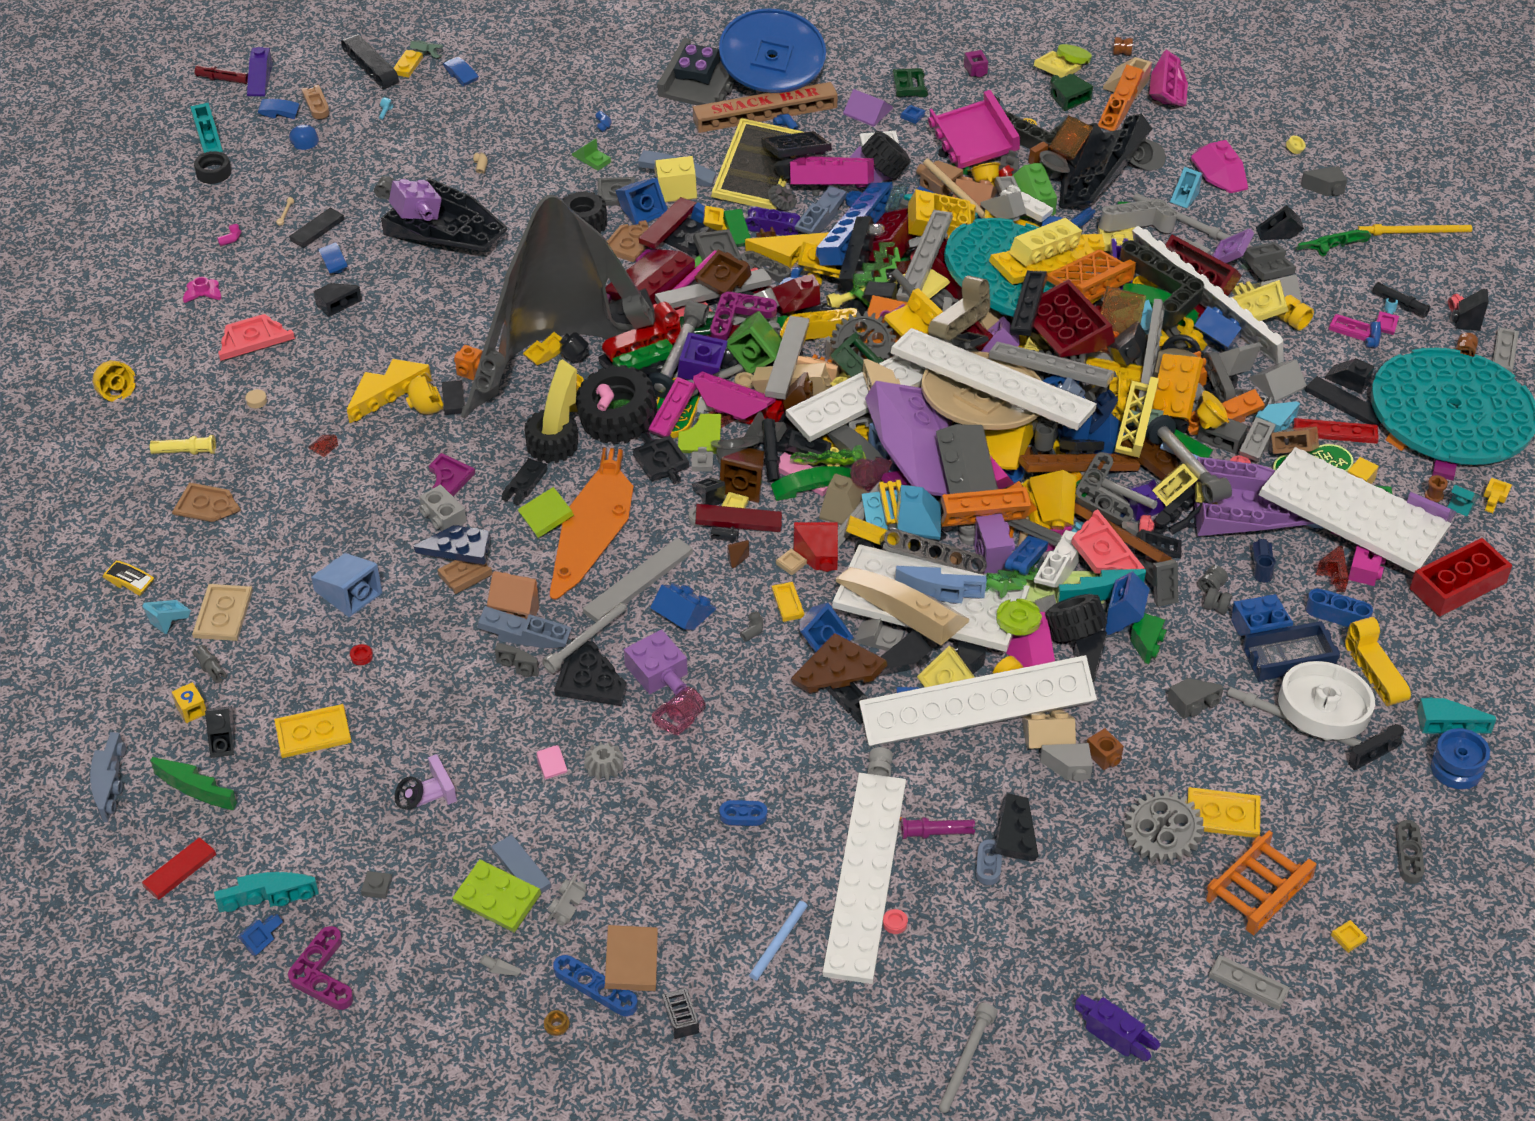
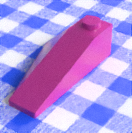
[1004,612,1055,668]

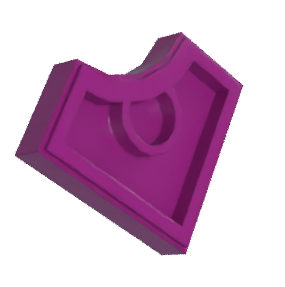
[428,453,475,496]

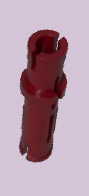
[194,65,248,84]

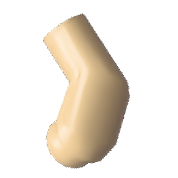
[473,153,488,174]

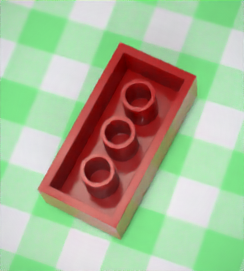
[1410,538,1513,617]

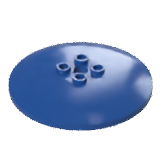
[719,8,826,93]

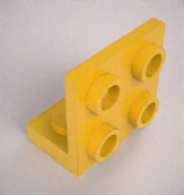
[797,242,841,278]
[884,288,943,337]

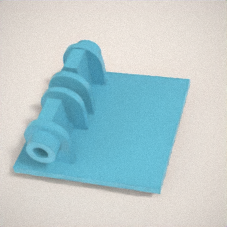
[861,490,898,530]

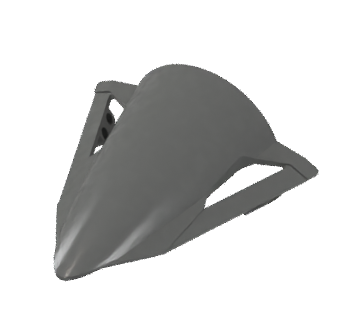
[461,195,655,418]

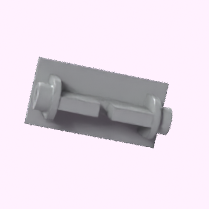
[547,873,587,926]

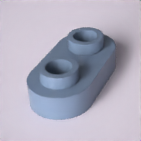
[976,840,1002,885]

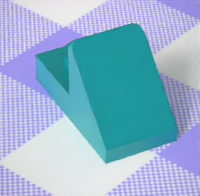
[1448,485,1480,516]

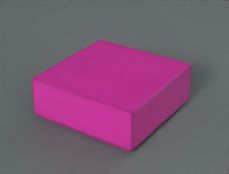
[1377,311,1399,335]

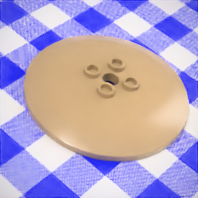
[921,351,1042,430]

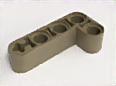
[928,275,990,340]

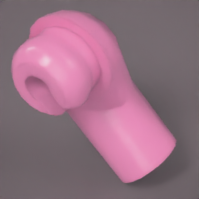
[596,384,614,411]

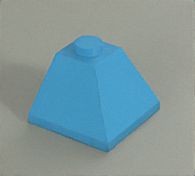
[897,485,941,540]

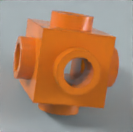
[454,345,483,381]

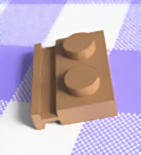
[437,560,492,594]

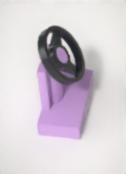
[394,754,457,810]

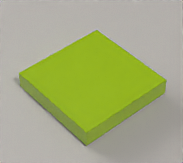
[517,487,574,538]

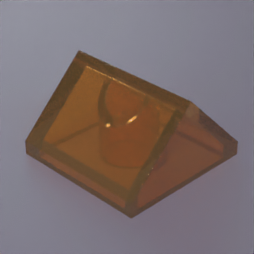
[1049,115,1093,159]

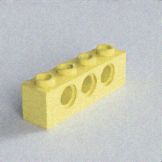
[1009,218,1082,266]

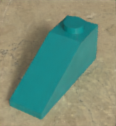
[190,103,223,153]
[1417,697,1496,734]

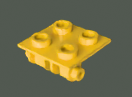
[1109,372,1139,427]

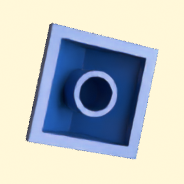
[1088,414,1128,454]

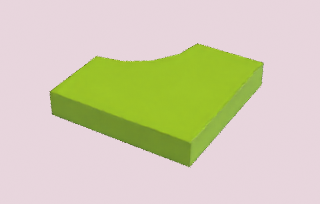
[678,414,721,454]

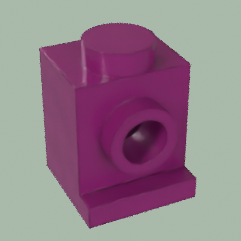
[964,50,988,77]

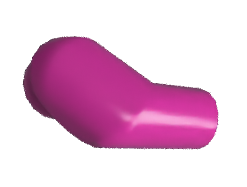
[217,224,241,246]

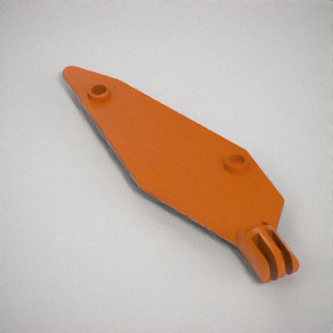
[549,448,634,599]

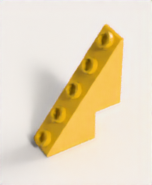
[745,232,829,269]
[347,359,431,423]

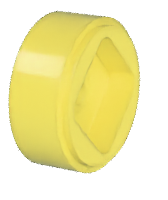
[1286,136,1306,154]

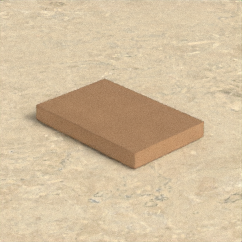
[604,925,658,991]

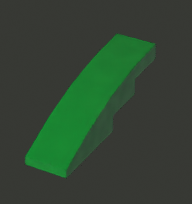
[150,757,237,810]

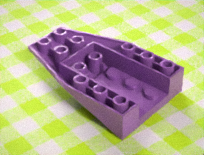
[865,381,952,496]
[1192,457,1316,536]

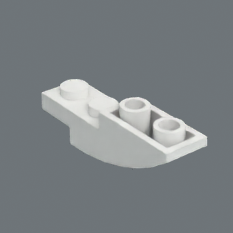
[1034,530,1080,587]

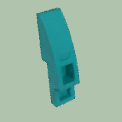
[214,872,319,913]

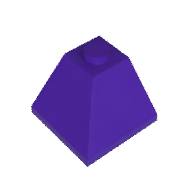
[677,332,728,380]
[1122,479,1166,521]

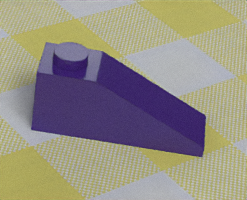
[247,47,273,96]

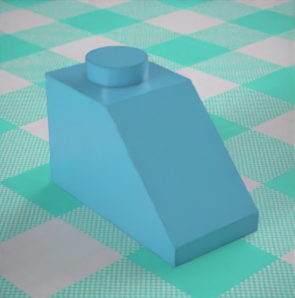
[1256,401,1300,432]

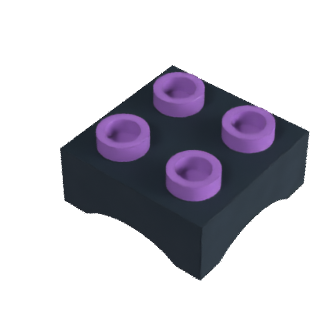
[674,43,721,84]

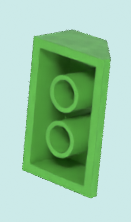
[1012,163,1057,219]

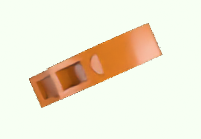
[1098,64,1144,131]
[1185,389,1265,435]

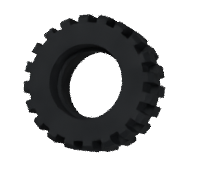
[576,365,658,444]

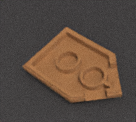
[607,220,648,262]
[172,482,241,522]

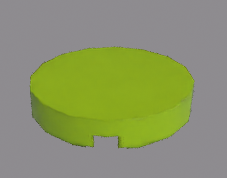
[1057,44,1092,64]
[996,599,1042,635]

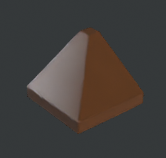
[727,540,749,568]

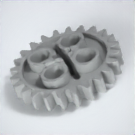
[1124,790,1204,865]

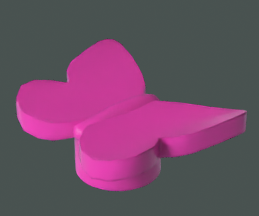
[183,277,221,303]

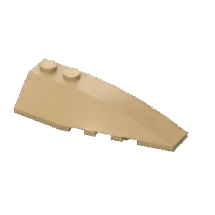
[836,567,969,646]

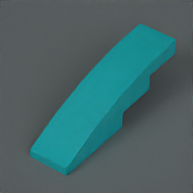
[1057,569,1146,603]

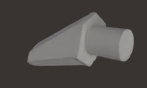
[1122,520,1140,536]
[480,954,521,976]

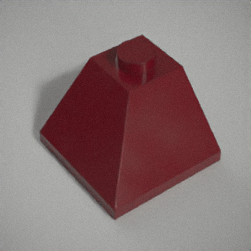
[772,274,821,313]

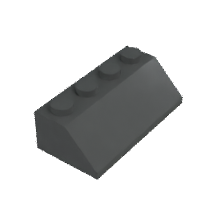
[936,424,998,494]

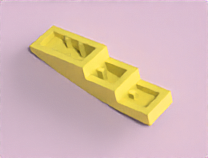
[542,359,577,435]

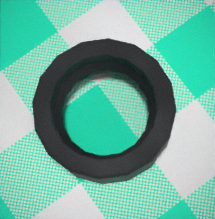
[194,151,231,184]

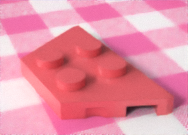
[218,314,295,361]
[1071,509,1145,573]

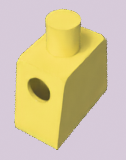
[1152,463,1198,506]

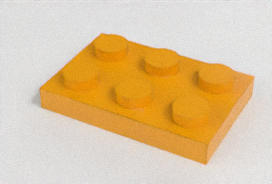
[1152,354,1204,420]

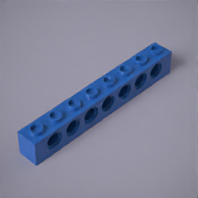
[816,182,895,265]

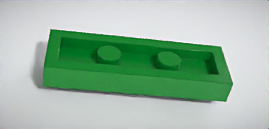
[612,339,673,369]

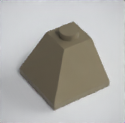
[819,474,868,525]

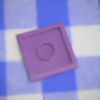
[1212,228,1254,263]

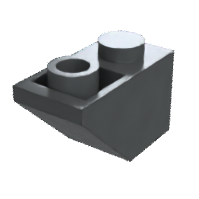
[1167,678,1224,719]

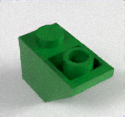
[1130,613,1167,664]

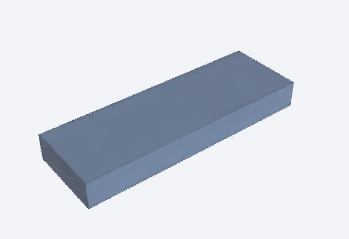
[491,835,552,894]

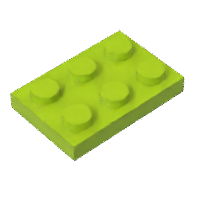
[452,859,541,933]

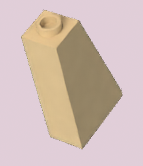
[751,363,832,396]

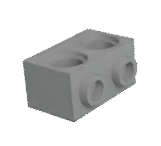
[419,485,467,531]

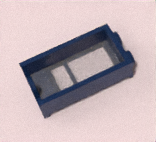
[1242,621,1340,682]

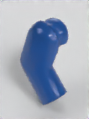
[596,111,612,132]
[773,114,799,130]
[1365,321,1381,349]

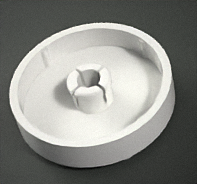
[1278,661,1375,740]

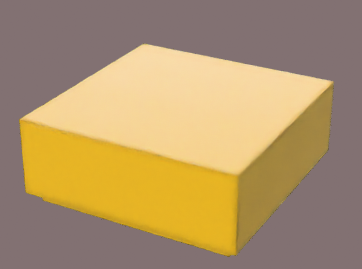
[1331,920,1368,953]

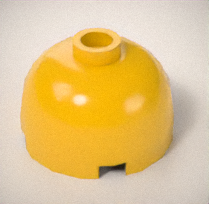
[92,360,136,402]
[406,372,444,415]

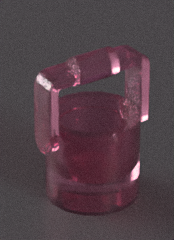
[850,457,892,491]
[651,687,706,735]

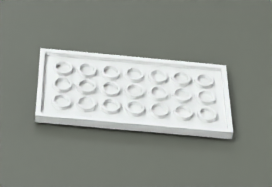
[1259,447,1451,573]
[832,544,1030,652]

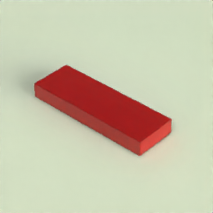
[142,837,216,900]

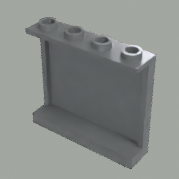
[657,38,737,105]

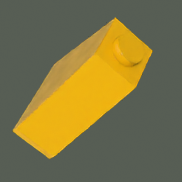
[1029,470,1077,530]

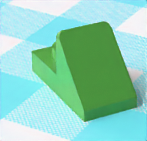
[572,138,611,171]

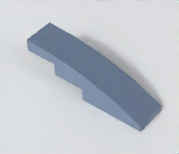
[638,150,716,187]

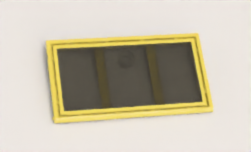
[711,118,803,210]

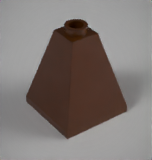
[720,448,764,503]

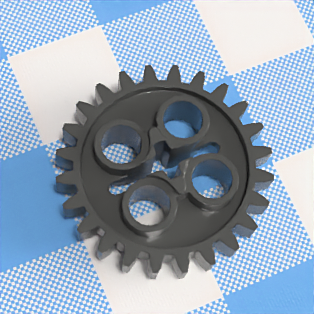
[830,311,896,361]

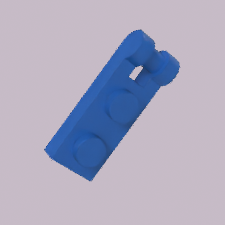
[1005,535,1049,576]

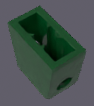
[1050,74,1093,111]

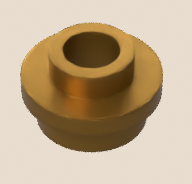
[544,1010,570,1036]

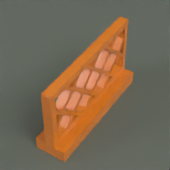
[1047,249,1136,301]

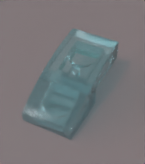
[885,184,909,211]

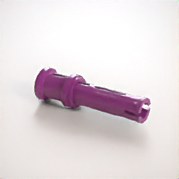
[901,817,975,839]

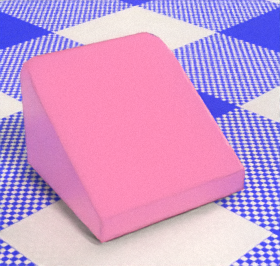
[536,745,567,779]

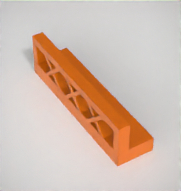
[941,487,1031,527]

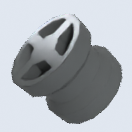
[374,176,395,199]

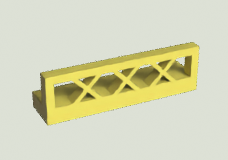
[1115,377,1159,458]

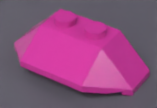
[1149,49,1188,107]
[1191,140,1248,193]
[693,371,776,420]

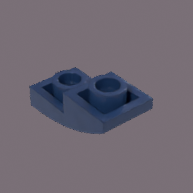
[1089,389,1118,434]

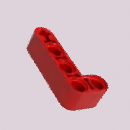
[602,302,681,362]

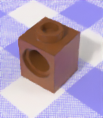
[1087,728,1124,770]

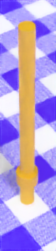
[1357,224,1472,236]

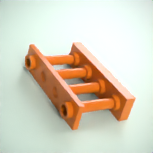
[1206,830,1317,936]

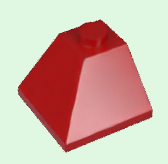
[794,522,838,572]

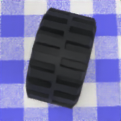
[861,131,911,179]
[562,191,607,234]
[524,409,578,463]
[1045,594,1108,641]

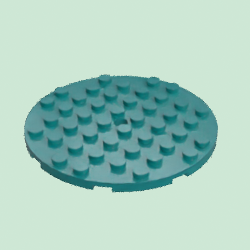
[944,218,1093,317]
[1371,347,1535,465]

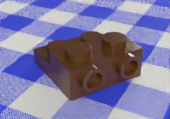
[695,249,752,295]

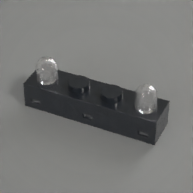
[838,216,885,291]

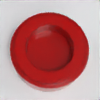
[350,644,373,666]

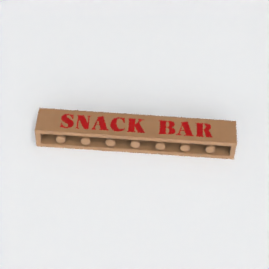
[693,82,838,133]

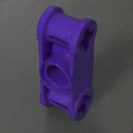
[745,206,801,236]

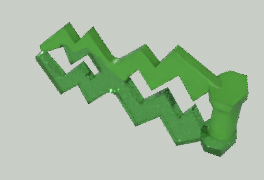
[850,242,901,305]
[985,565,1039,598]

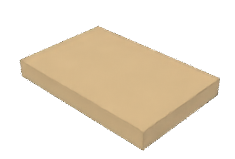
[192,584,253,641]

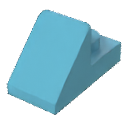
[142,600,191,634]

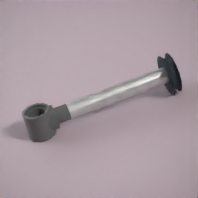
[648,300,709,398]
[1146,415,1232,504]

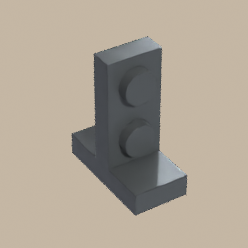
[1140,557,1179,607]

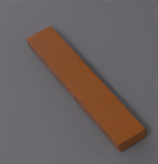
[1018,454,1141,472]
[1074,501,1173,562]

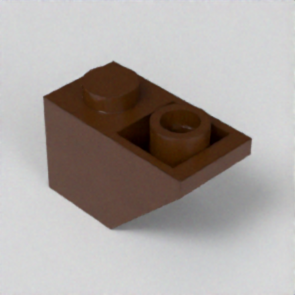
[783,372,813,412]

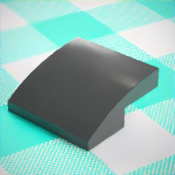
[1244,242,1296,281]

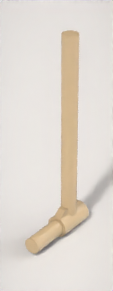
[923,158,984,218]

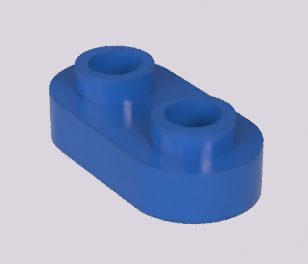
[719,800,767,826]

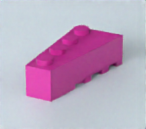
[790,156,874,187]

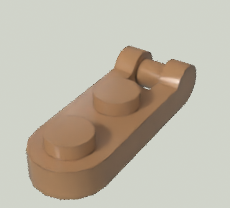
[301,85,330,119]

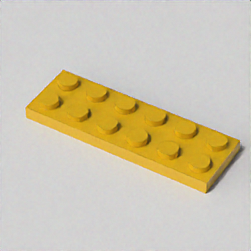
[989,237,1102,284]

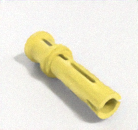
[150,435,216,455]

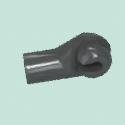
[740,611,764,642]

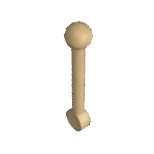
[276,197,294,225]

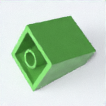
[727,311,782,373]

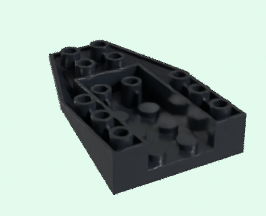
[1059,113,1153,208]
[381,178,508,251]

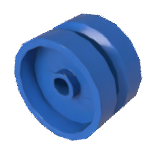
[1431,728,1490,790]

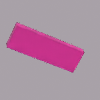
[648,377,696,438]

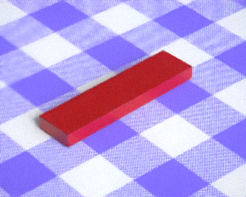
[1293,418,1379,444]

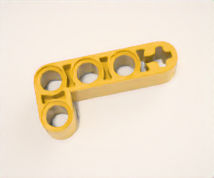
[780,308,862,344]
[1345,617,1411,706]

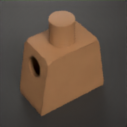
[916,161,963,196]
[1271,427,1319,454]

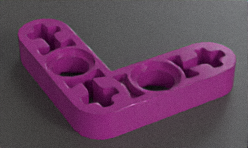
[710,292,777,340]
[288,926,353,1010]

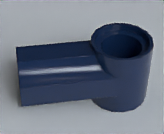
[1252,539,1276,583]

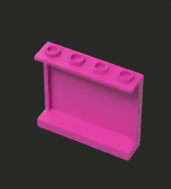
[928,90,1020,169]

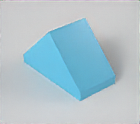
[1170,167,1202,209]

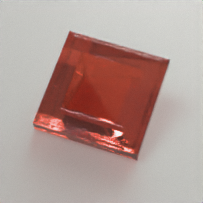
[308,434,338,457]

